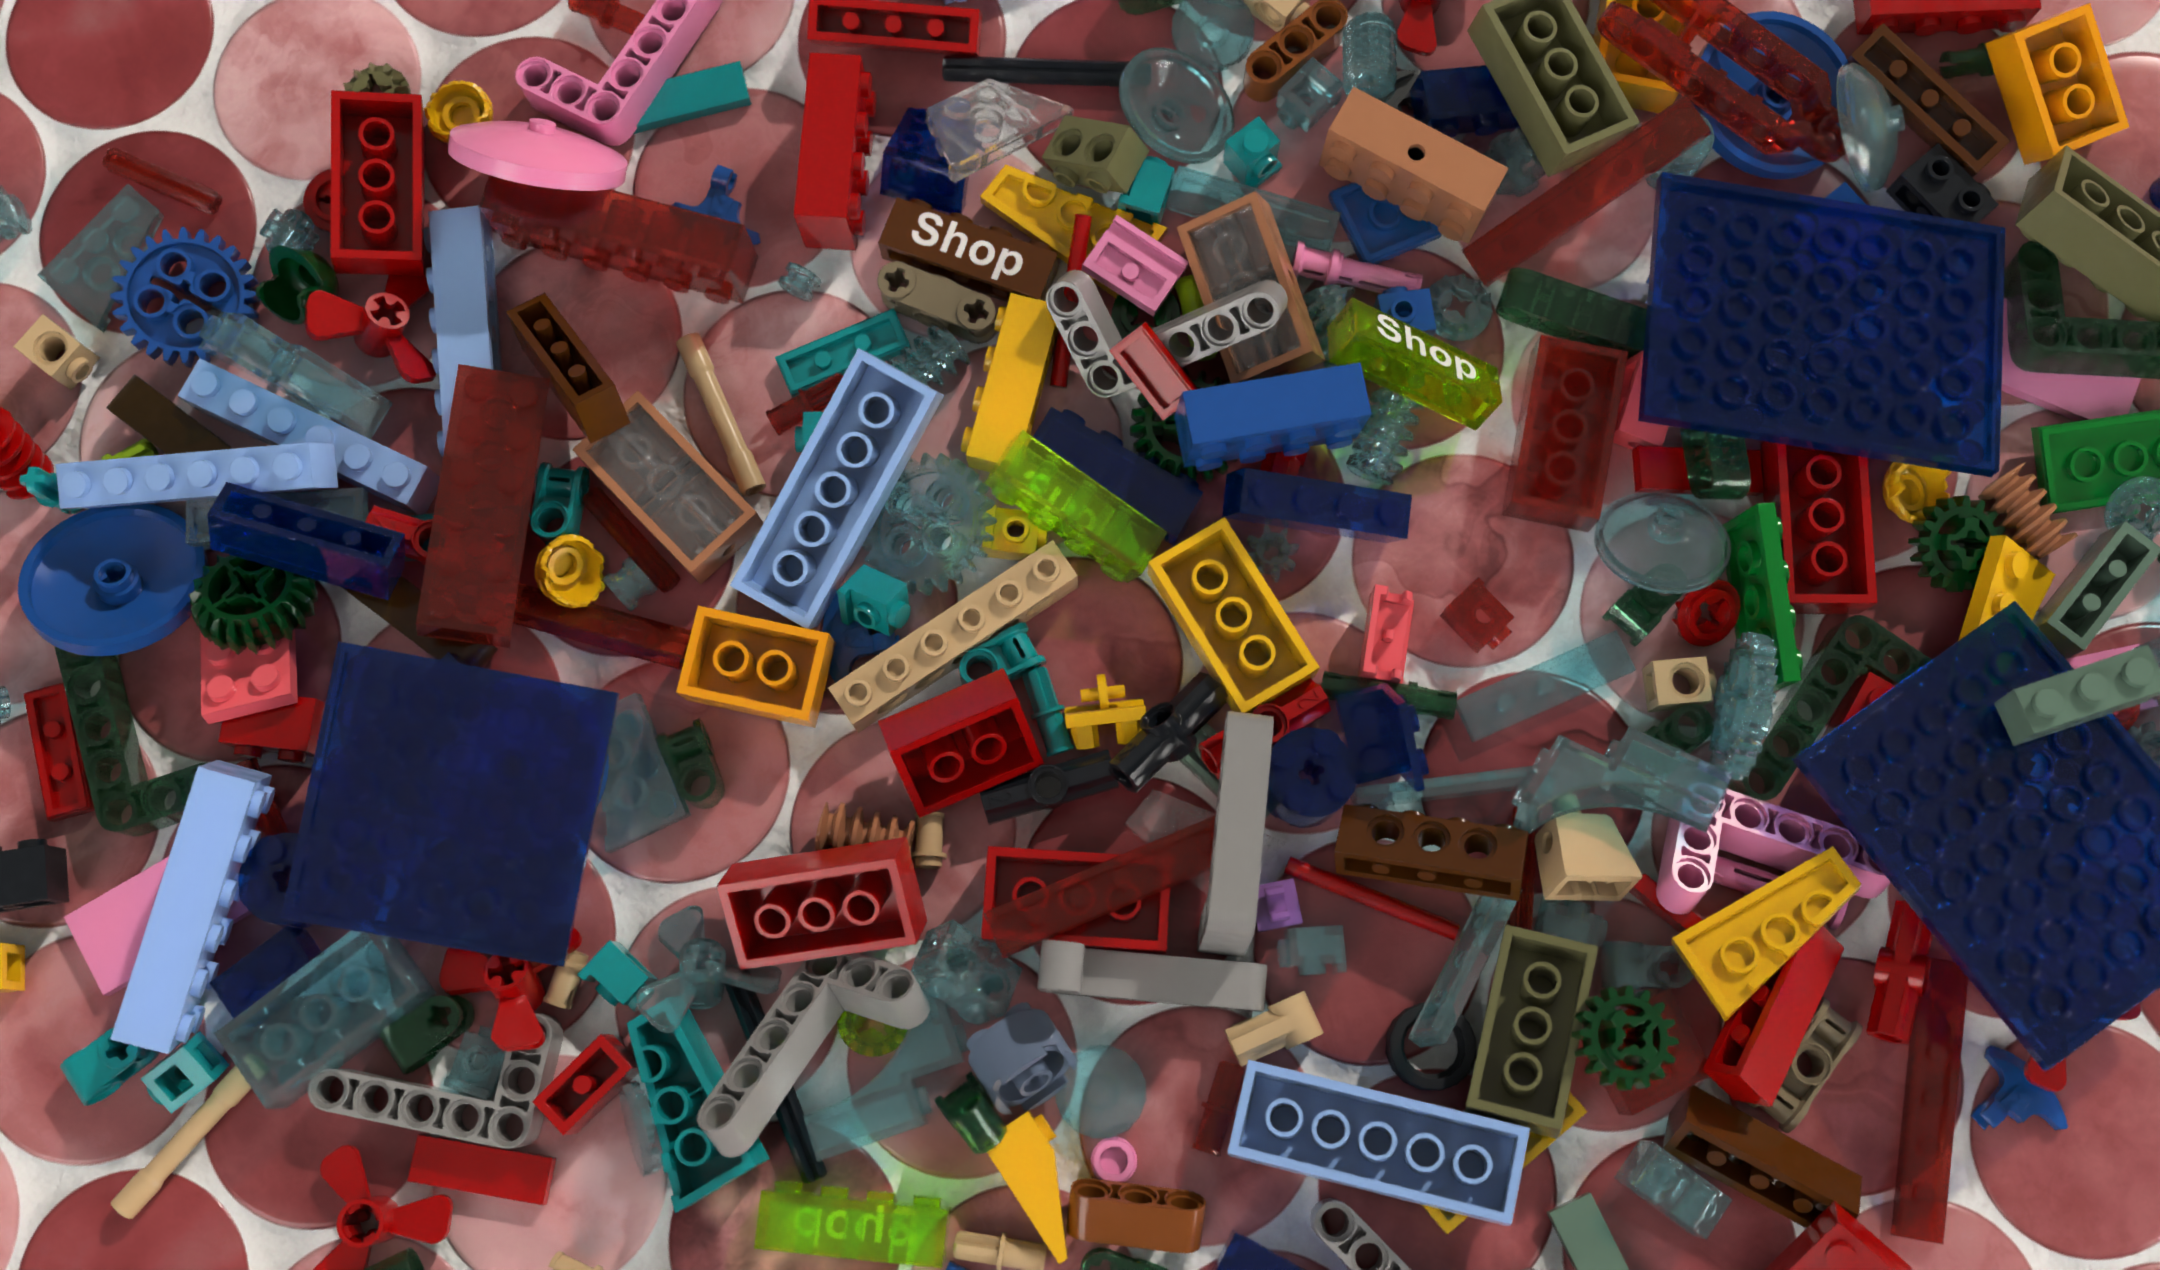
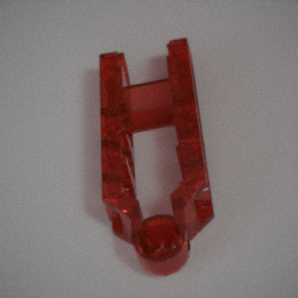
[1597,0,1855,163]

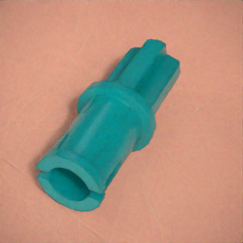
[19,466,83,514]
[1022,667,1074,757]

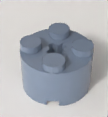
[966,1002,1077,1114]

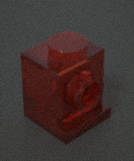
[1440,577,1514,653]

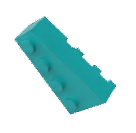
[627,997,770,1213]

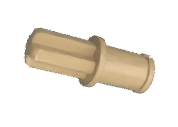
[953,1231,1047,1270]

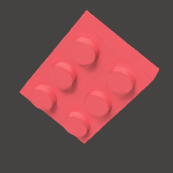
[200,629,298,724]

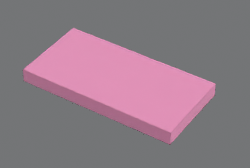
[1950,290,2149,421]
[64,856,271,996]

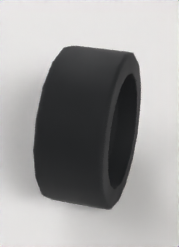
[1386,1002,1477,1091]

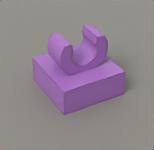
[1256,878,1303,933]

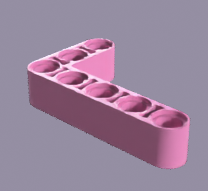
[515,0,723,146]
[1656,781,1904,915]

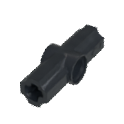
[1108,672,1228,793]
[980,750,1119,825]

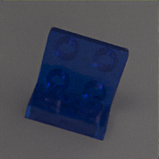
[880,107,988,214]
[1334,683,1429,792]

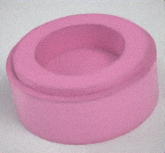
[1091,1136,1137,1182]

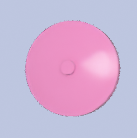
[448,118,628,191]

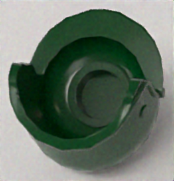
[256,245,339,324]

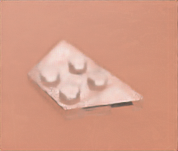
[925,78,1074,183]

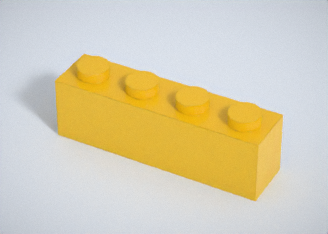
[961,293,1058,479]

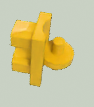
[1064,674,1146,750]

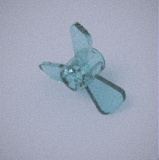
[637,905,782,1033]

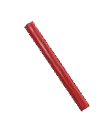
[1050,214,1092,388]
[1284,856,1460,941]

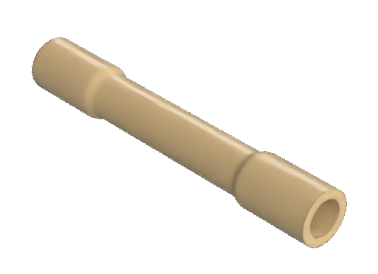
[676,333,766,496]
[111,1057,264,1219]

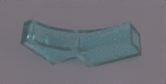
[198,312,393,439]
[1512,726,1734,833]
[804,972,969,1162]

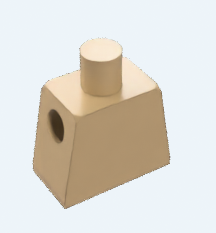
[1534,795,1642,901]

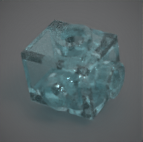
[1483,128,1546,197]

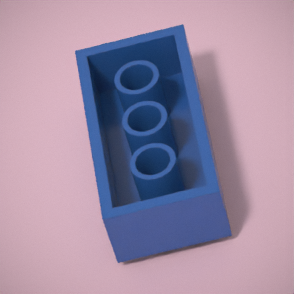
[1174,362,1372,471]

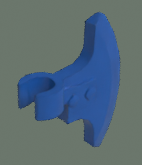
[670,165,761,247]
[822,593,900,683]
[1970,1046,2068,1130]

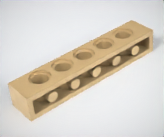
[828,540,1078,733]

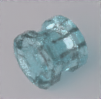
[602,556,658,612]

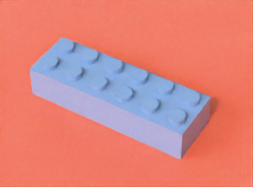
[730,348,944,629]
[110,760,275,1054]
[1227,1059,1530,1226]

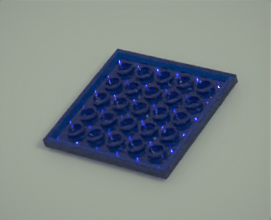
[281,641,620,967]

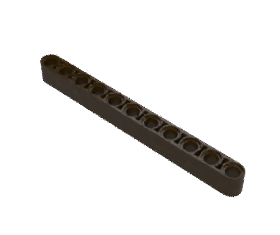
[106,374,498,684]

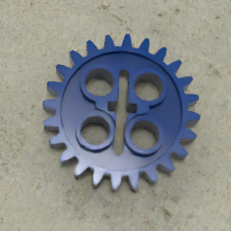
[110,227,261,368]

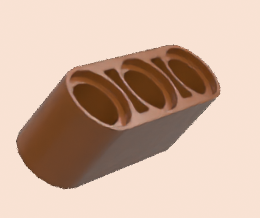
[1243,0,1348,102]
[1066,1178,1206,1253]

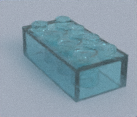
[214,918,437,1109]

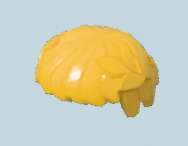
[424,80,493,144]
[1882,449,1952,523]
[535,534,605,608]

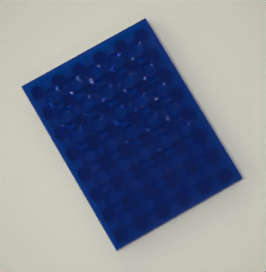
[1638,172,2005,477]
[1792,601,2160,1070]

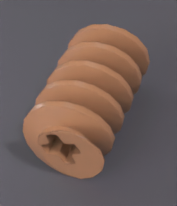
[1978,462,2078,560]
[815,802,916,852]

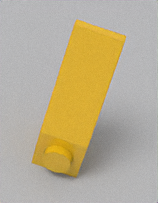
[981,1110,1068,1264]

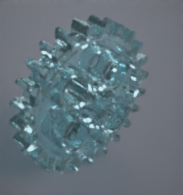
[862,453,997,596]
[1709,631,1778,781]

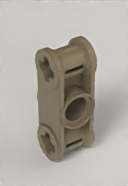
[877,261,997,344]
[1747,996,1863,1133]

